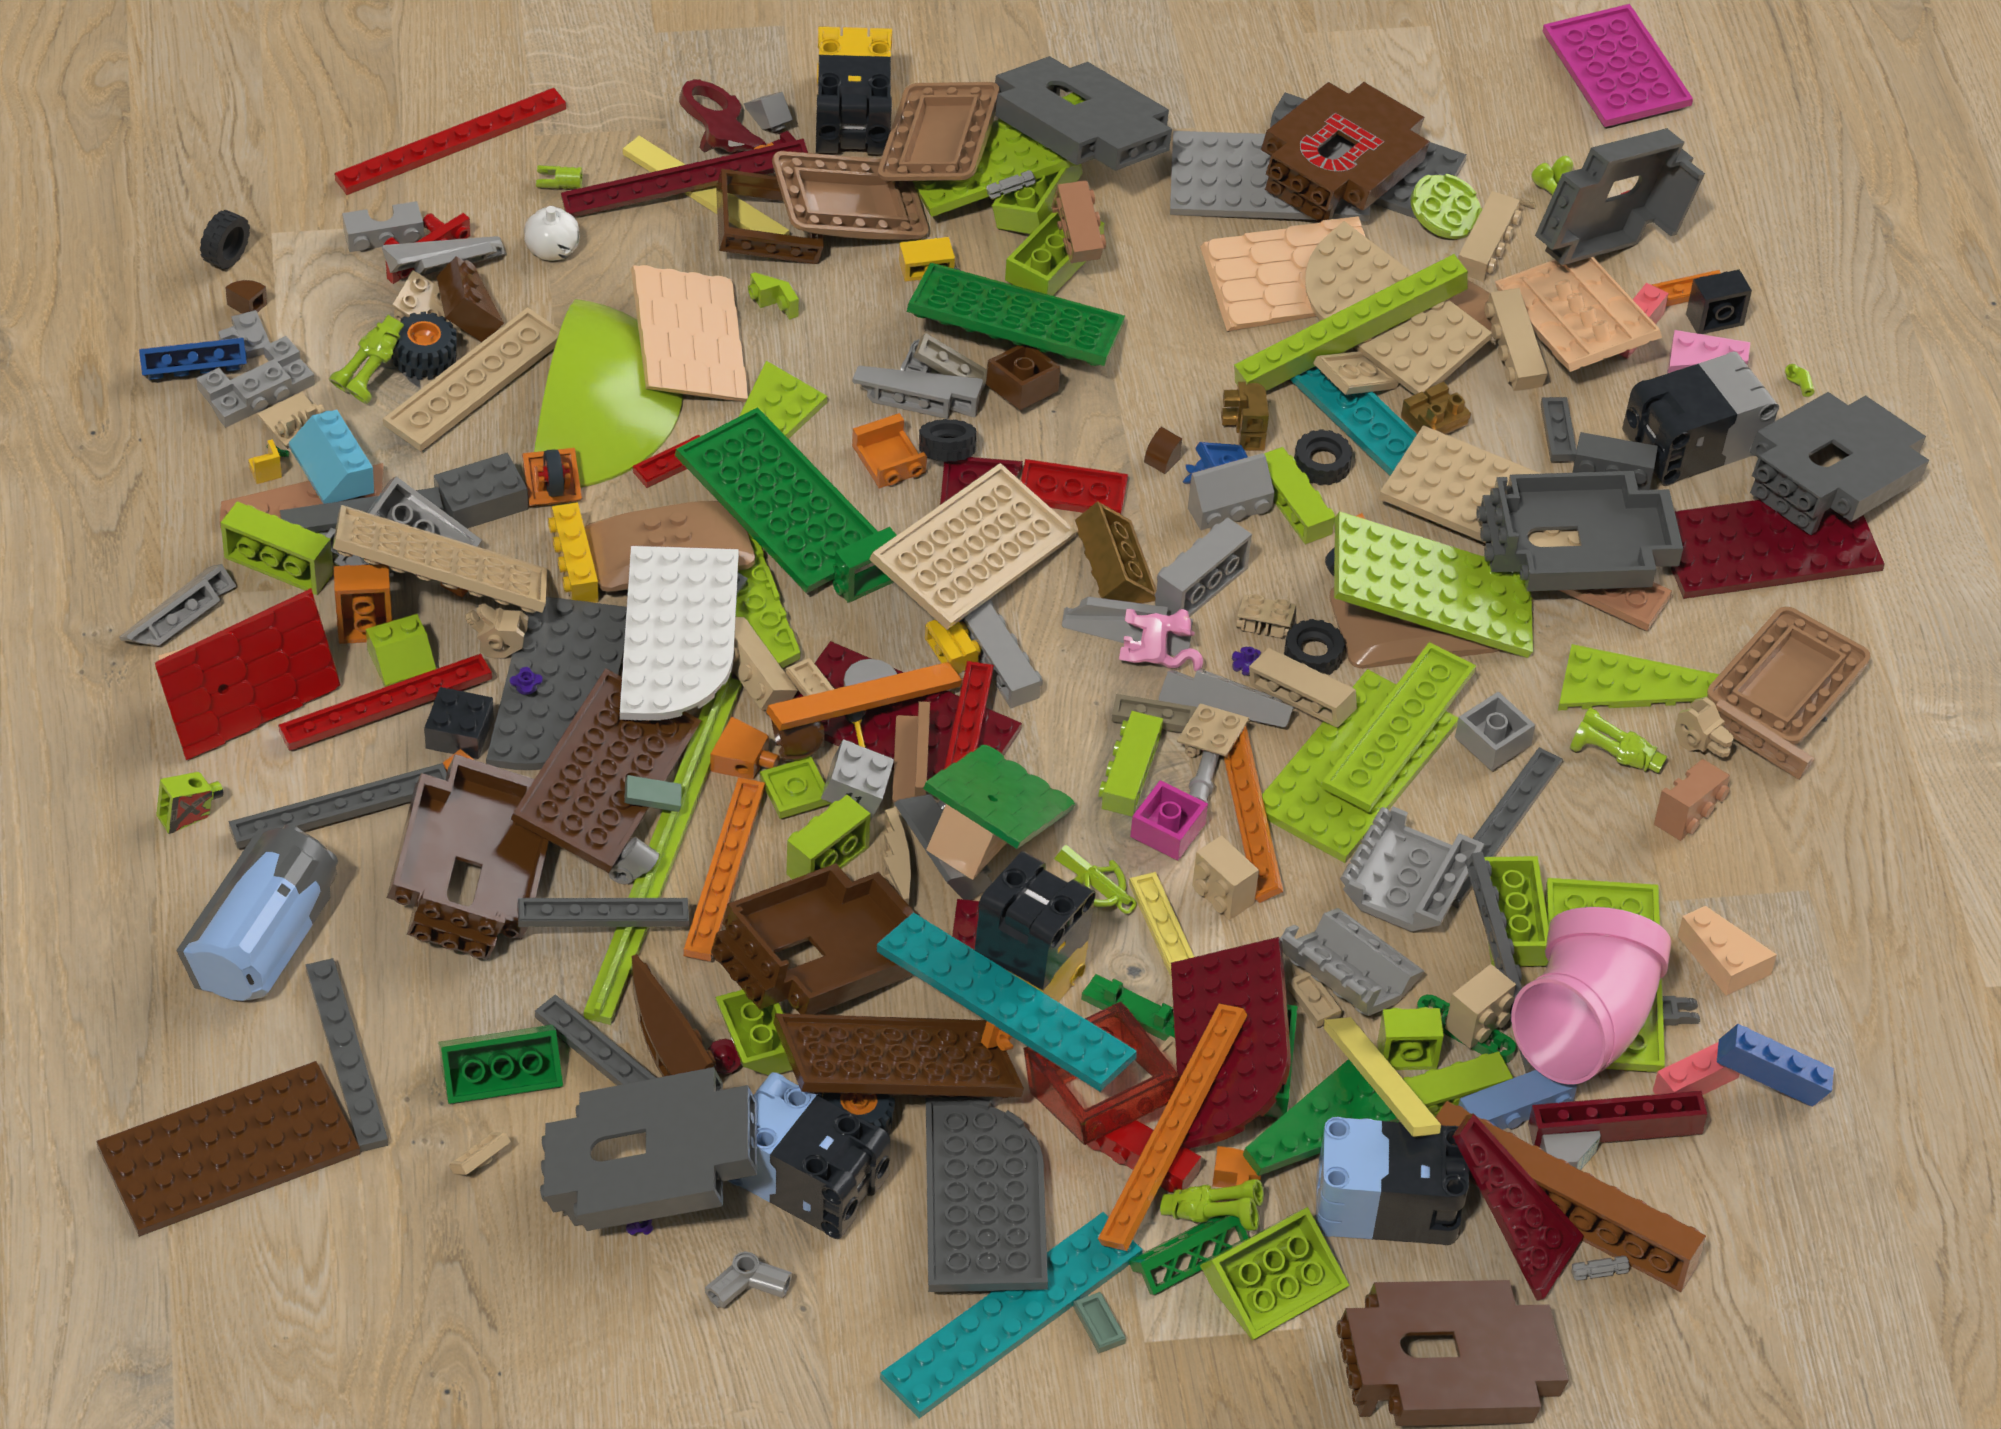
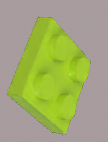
[760,757,831,819]

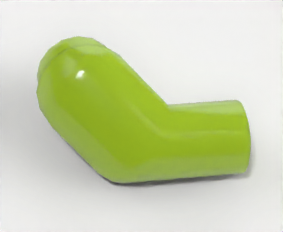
[1785,364,1814,397]

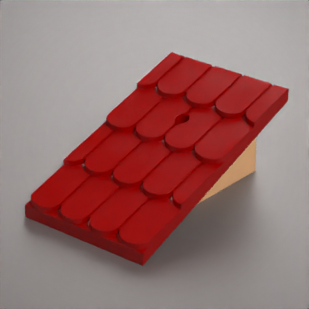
[155,588,341,760]

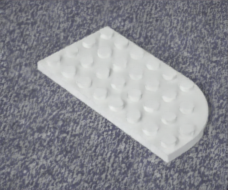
[620,546,739,720]

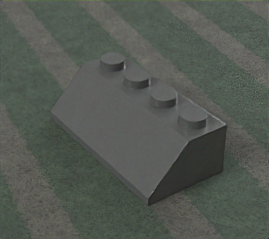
[894,794,992,900]

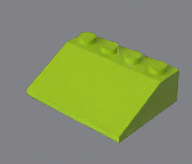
[1200,1207,1350,1340]

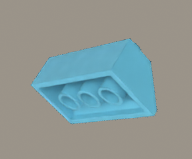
[289,410,374,504]

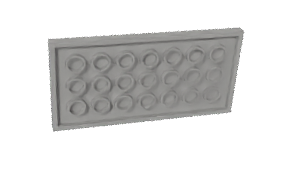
[1170,131,1370,221]

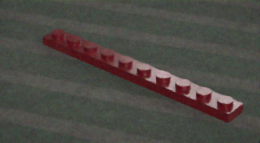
[561,138,808,217]

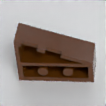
[437,256,504,342]

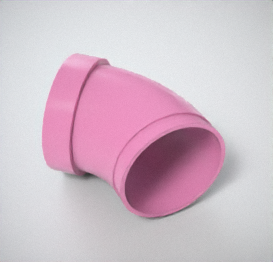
[1511,907,1671,1084]

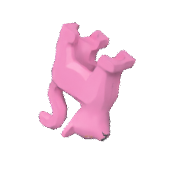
[1119,609,1203,671]

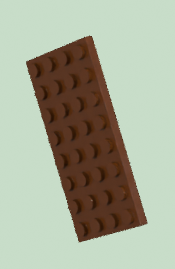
[510,668,702,873]
[773,1013,1024,1098]
[96,1061,360,1237]

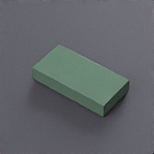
[625,775,681,812]
[1073,1292,1126,1354]

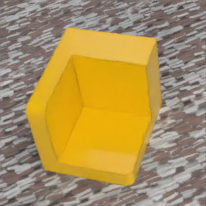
[248,439,282,484]

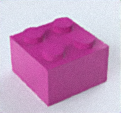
[1130,780,1208,861]

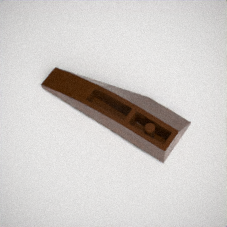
[632,954,716,1077]

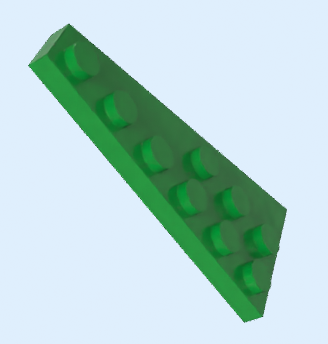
[1243,1059,1399,1176]

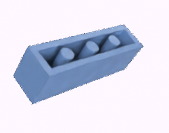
[1459,1070,1577,1130]

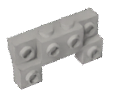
[196,336,315,428]

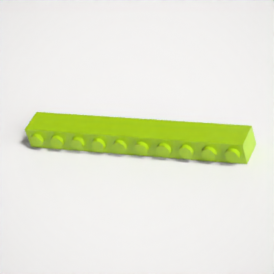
[1234,254,1468,391]

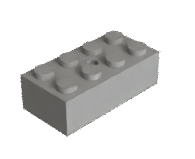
[1155,517,1252,617]

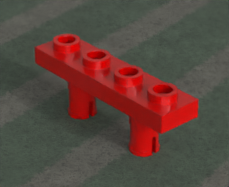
[384,213,471,284]

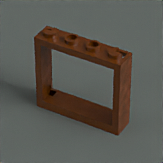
[716,169,823,264]

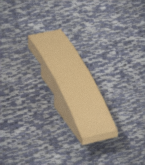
[883,807,911,905]

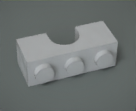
[342,201,424,252]

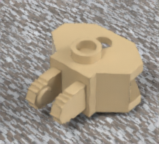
[465,603,529,658]
[1675,697,1734,757]

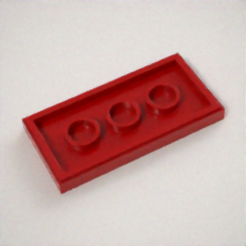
[1021,459,1128,514]

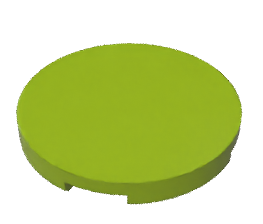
[1411,174,1482,239]

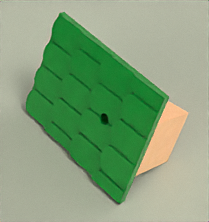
[923,745,1075,880]

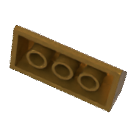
[1075,501,1156,604]

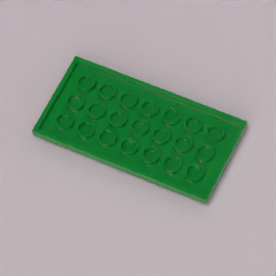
[906,262,1125,366]
[675,407,878,594]

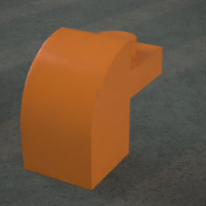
[1212,1146,1261,1200]

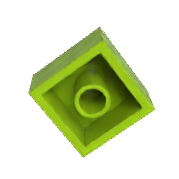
[1377,1007,1444,1070]

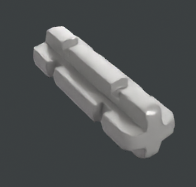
[986,170,1035,199]
[1571,1256,1629,1280]

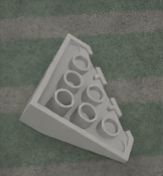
[334,476,482,573]

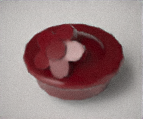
[708,1039,741,1074]

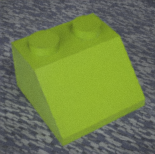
[366,614,436,687]

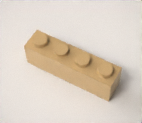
[1458,191,1522,282]
[1484,288,1548,391]
[732,617,798,710]
[1249,648,1357,728]

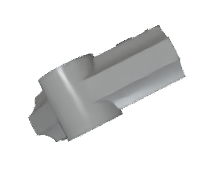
[705,1251,792,1308]

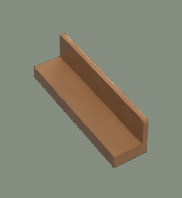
[1716,699,1814,780]
[892,702,930,803]

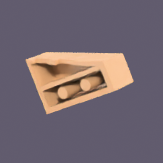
[1678,906,1777,996]

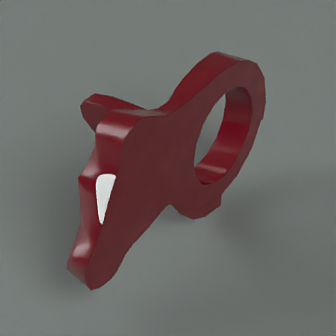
[679,79,766,153]

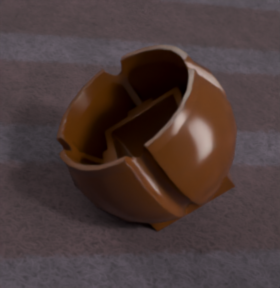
[771,699,824,762]

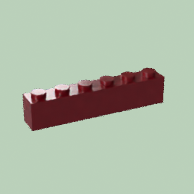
[1528,1091,1708,1147]

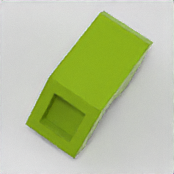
[748,272,799,320]

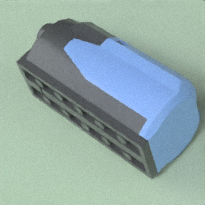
[176,825,338,1001]

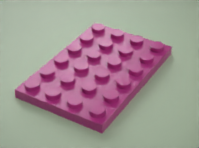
[1542,4,1693,127]

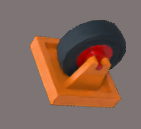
[522,448,582,507]

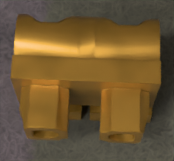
[1401,381,1471,434]
[1221,382,1269,451]

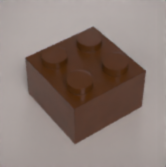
[986,345,1061,410]

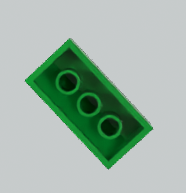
[438,1024,563,1104]

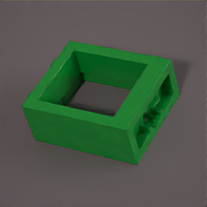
[833,527,897,603]

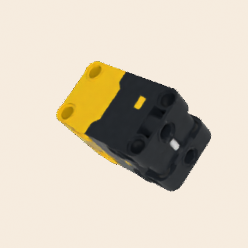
[816,26,892,155]
[974,851,1096,1002]

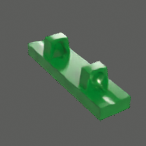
[1081,974,1175,1041]

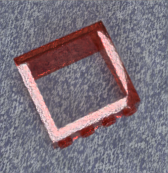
[1023,1001,1180,1145]

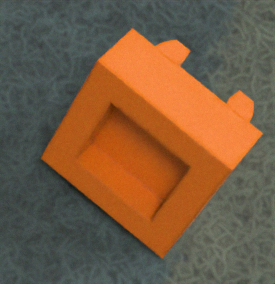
[981,1021,1014,1051]

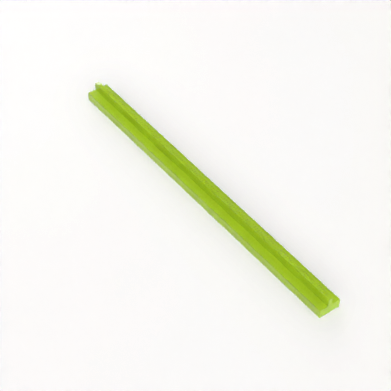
[583,672,742,1025]

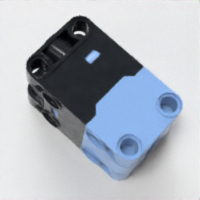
[727,1073,891,1239]
[1315,1117,1470,1245]

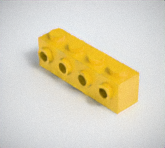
[548,502,598,603]

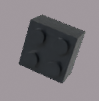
[1686,269,1752,334]
[424,687,494,759]

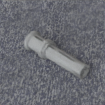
[1189,750,1219,805]

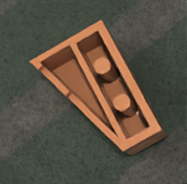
[1051,180,1106,263]
[1654,759,1730,841]

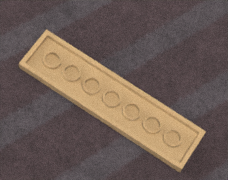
[383,307,560,451]

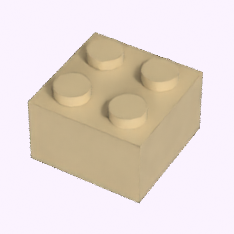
[1192,835,1259,920]
[1445,964,1516,1048]

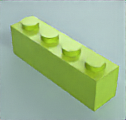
[1264,447,1335,545]
[1098,711,1163,817]
[1402,1052,1513,1117]

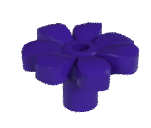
[1232,647,1261,676]

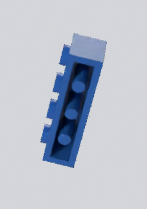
[139,337,247,379]
[1717,1024,1834,1107]

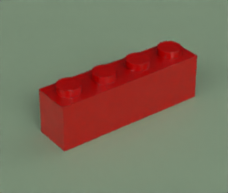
[1083,1102,1201,1193]

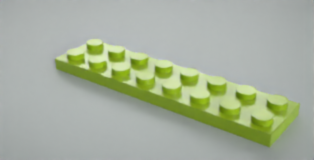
[1322,642,1476,812]

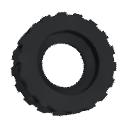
[200,210,250,269]
[919,419,977,462]
[1294,429,1352,486]
[1284,619,1345,675]

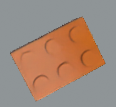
[334,564,393,644]

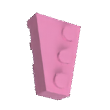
[1667,330,1750,374]

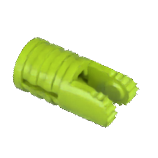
[536,165,583,189]

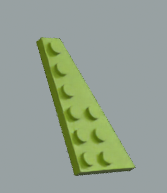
[739,361,827,439]
[736,533,800,668]
[1558,644,1719,711]

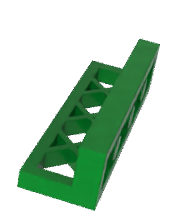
[1129,1215,1249,1295]

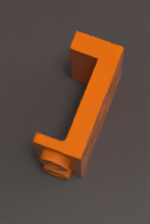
[852,413,927,488]

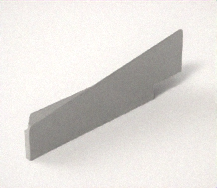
[382,236,506,275]
[852,366,983,419]
[119,564,236,646]
[1062,597,1193,656]
[1159,669,1294,727]

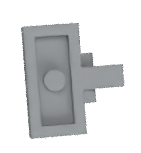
[218,310,270,359]

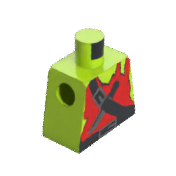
[156,772,224,834]

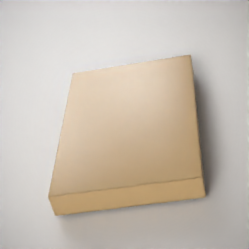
[1313,351,1399,395]

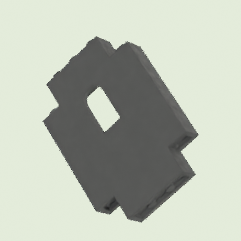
[995,56,1172,171]
[1535,128,1705,265]
[1750,392,1929,535]
[1476,471,1683,591]
[540,1067,757,1231]

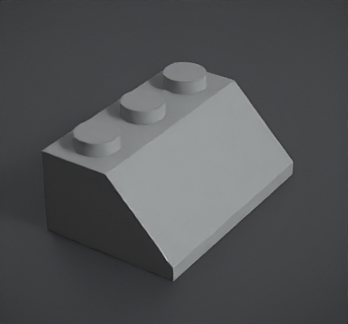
[1188,453,1274,530]

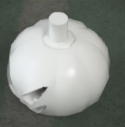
[524,206,580,261]

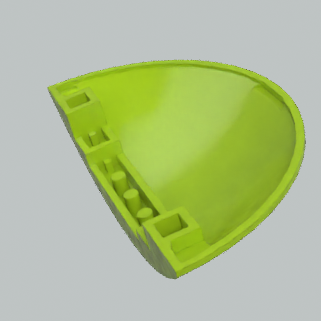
[534,299,683,488]

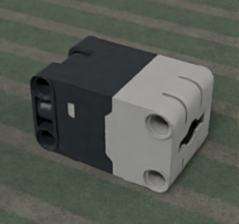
[1622,351,1779,485]

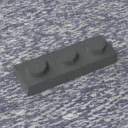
[1540,397,1577,461]

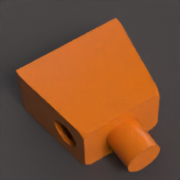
[710,717,780,779]

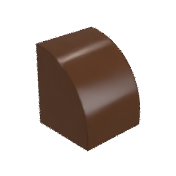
[225,280,267,314]
[1144,426,1182,474]

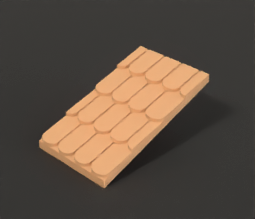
[1200,216,1365,331]
[1495,257,1662,372]
[631,265,748,402]

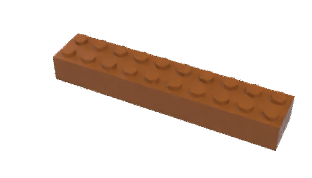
[1435,1101,1706,1292]

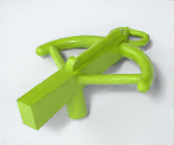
[1054,845,1137,914]

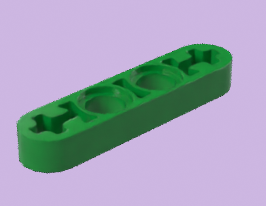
[1416,994,1516,1064]

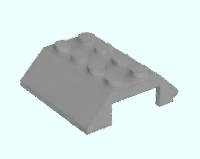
[1340,806,1484,932]
[1280,908,1424,1016]

